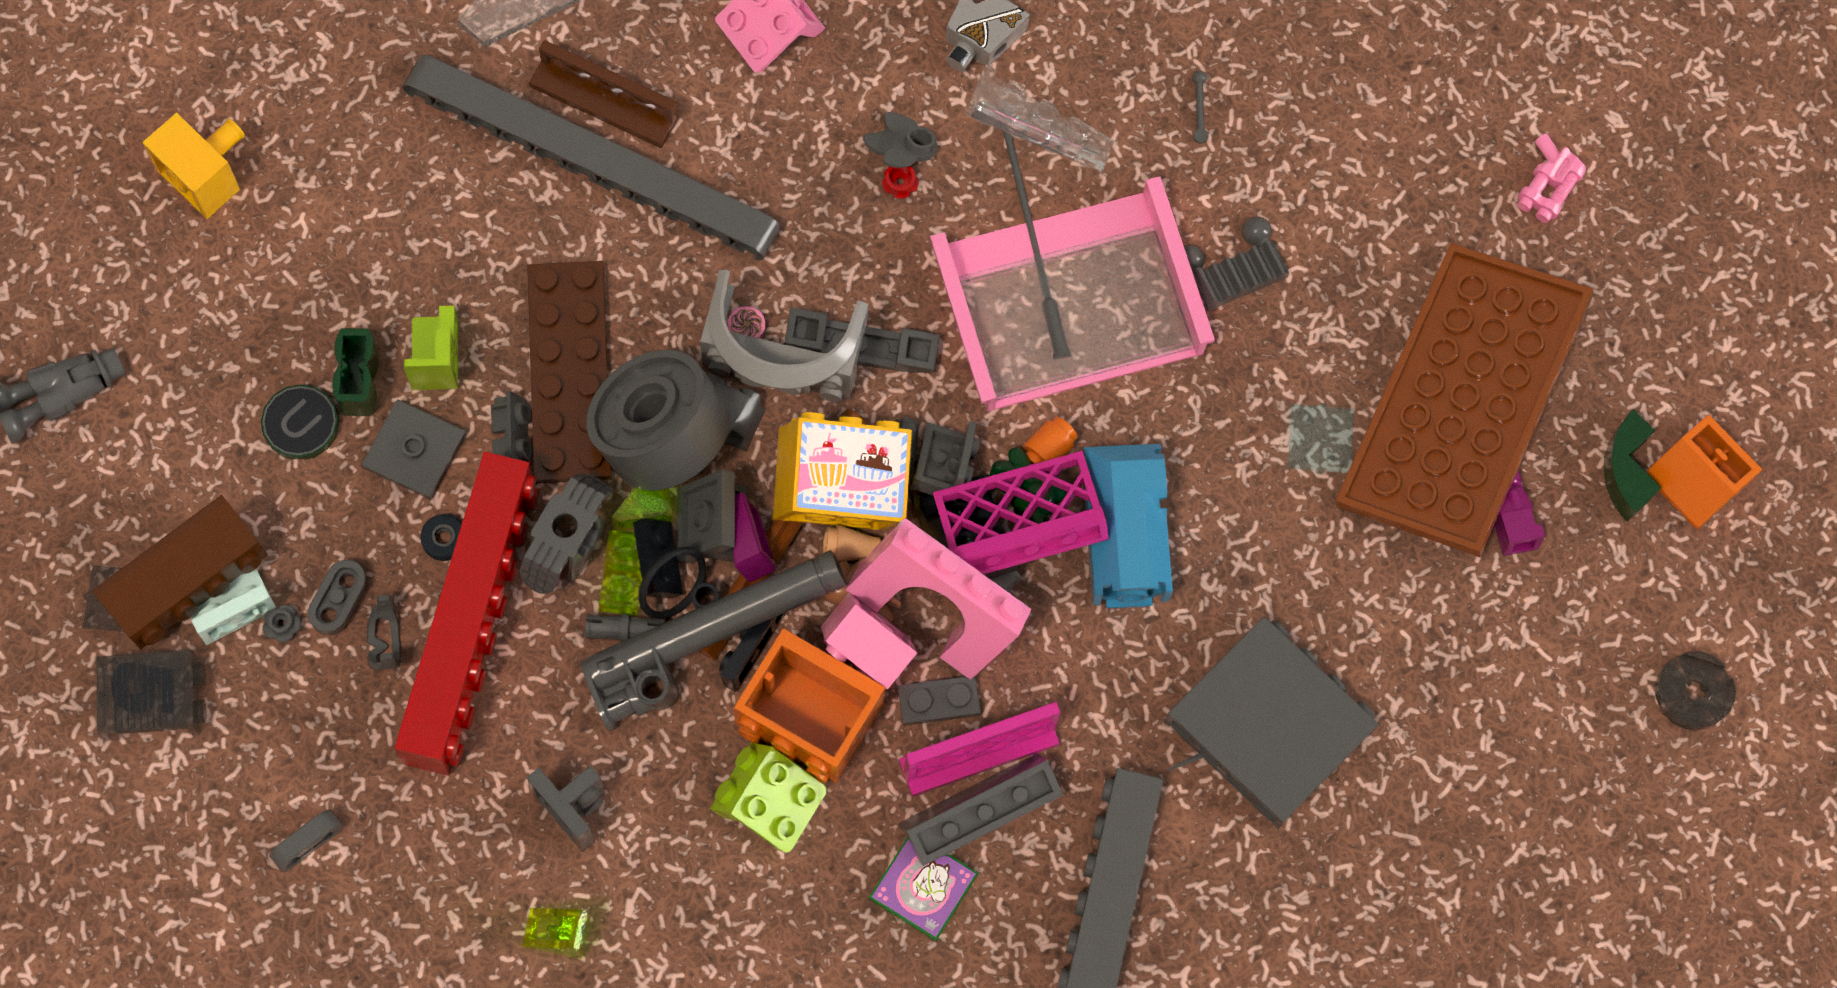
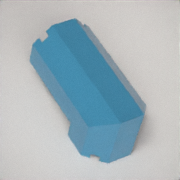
[1083,444,1173,608]

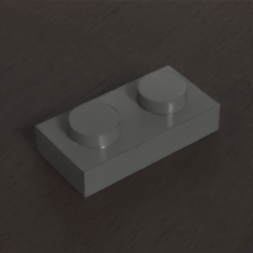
[898,676,981,726]

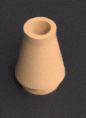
[822,524,881,562]

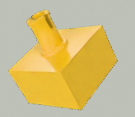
[142,112,245,219]

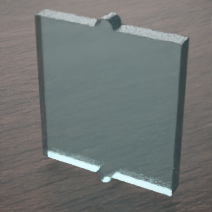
[1288,403,1354,475]

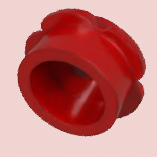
[882,166,919,199]

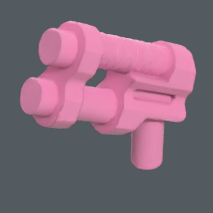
[1517,134,1586,223]

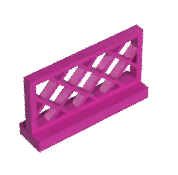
[933,451,1109,574]
[899,702,1060,797]

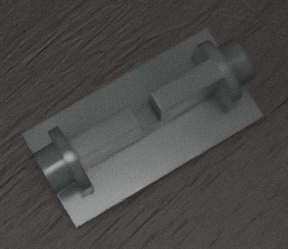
[491,391,533,462]

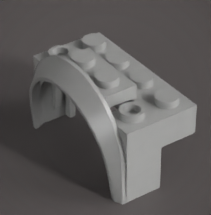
[700,270,869,402]

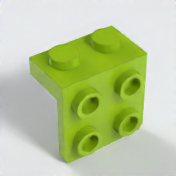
[710,742,826,853]

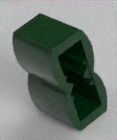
[332,328,379,416]

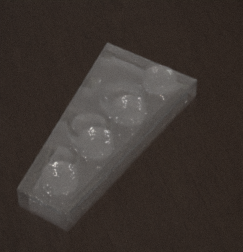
[965,63,1114,172]

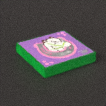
[869,837,978,942]

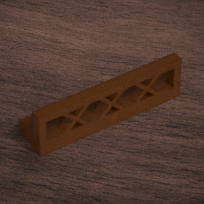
[529,40,678,148]

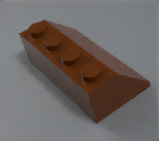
[92,495,268,650]

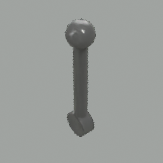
[1192,70,1208,144]

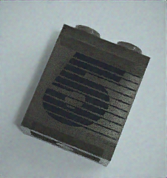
[96,650,207,742]

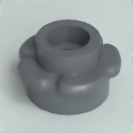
[262,604,301,642]

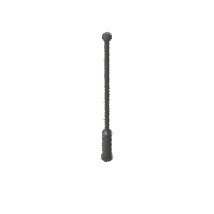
[996,110,1072,361]

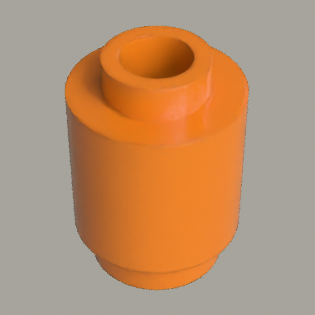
[1022,416,1078,465]

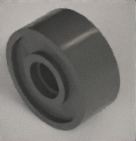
[586,350,730,491]

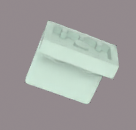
[191,569,276,645]

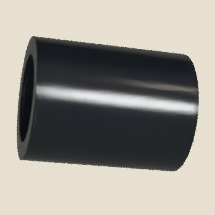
[691,583,720,609]

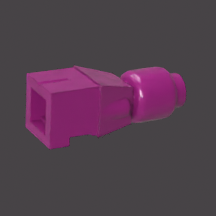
[1493,470,1545,556]

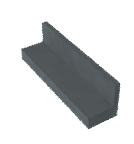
[898,754,1064,866]

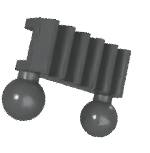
[1184,216,1289,311]

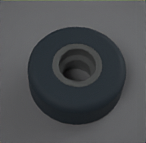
[420,514,462,561]

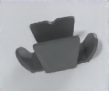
[520,473,612,594]

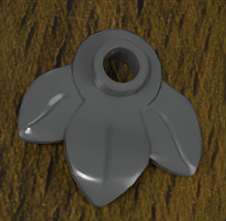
[863,112,937,168]

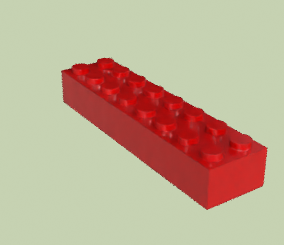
[394,451,539,776]

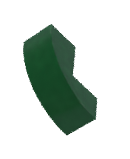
[1604,409,1661,522]

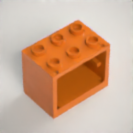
[734,628,886,784]

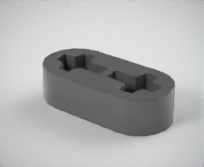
[270,809,343,872]

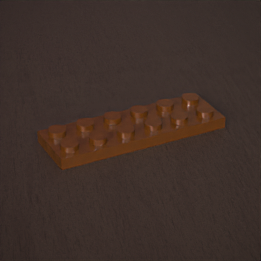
[527,261,612,484]

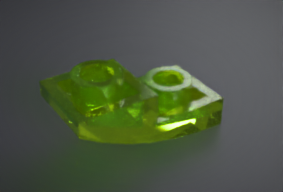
[599,530,642,616]

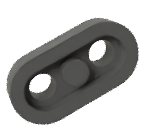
[308,560,367,635]

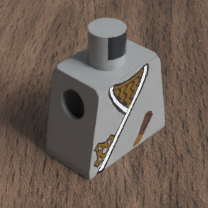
[945,0,1030,72]

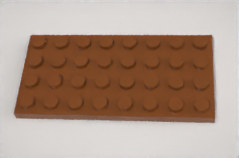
[1335,243,1593,557]

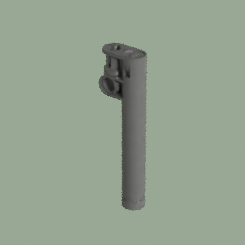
[580,550,847,731]

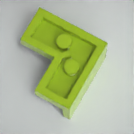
[404,306,458,390]

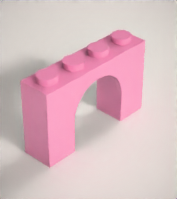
[845,518,1031,680]

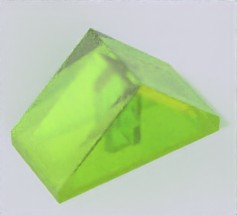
[612,488,673,531]
[522,908,591,959]

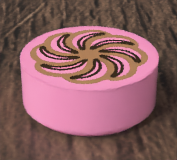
[728,306,766,339]

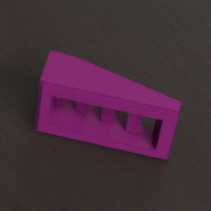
[733,492,776,582]

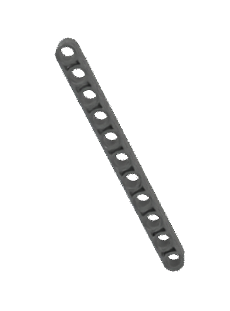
[402,55,781,260]

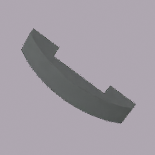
[784,307,940,373]

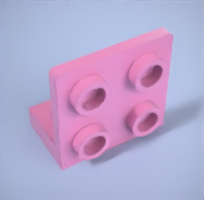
[715,0,825,73]

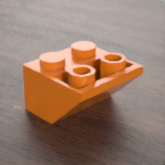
[1646,414,1763,530]

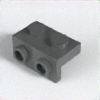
[911,421,980,502]

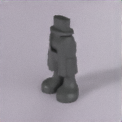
[0,347,126,444]

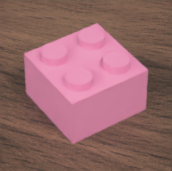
[821,592,917,689]

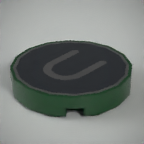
[261,384,339,460]

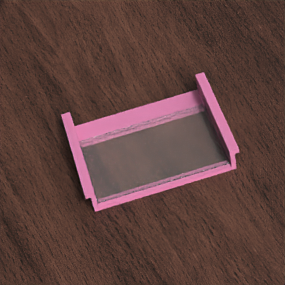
[930,176,1215,412]

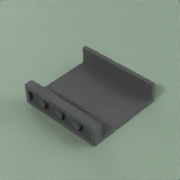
[1165,616,1379,829]

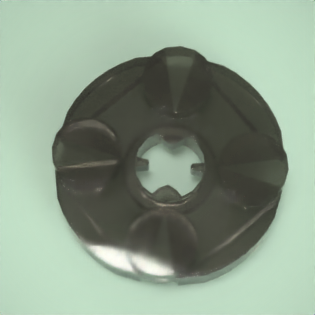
[1655,651,1736,730]

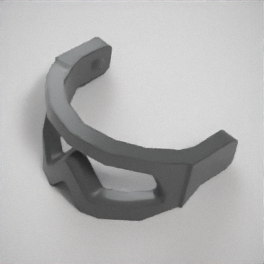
[367,595,401,670]

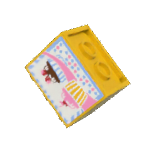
[773,412,912,530]

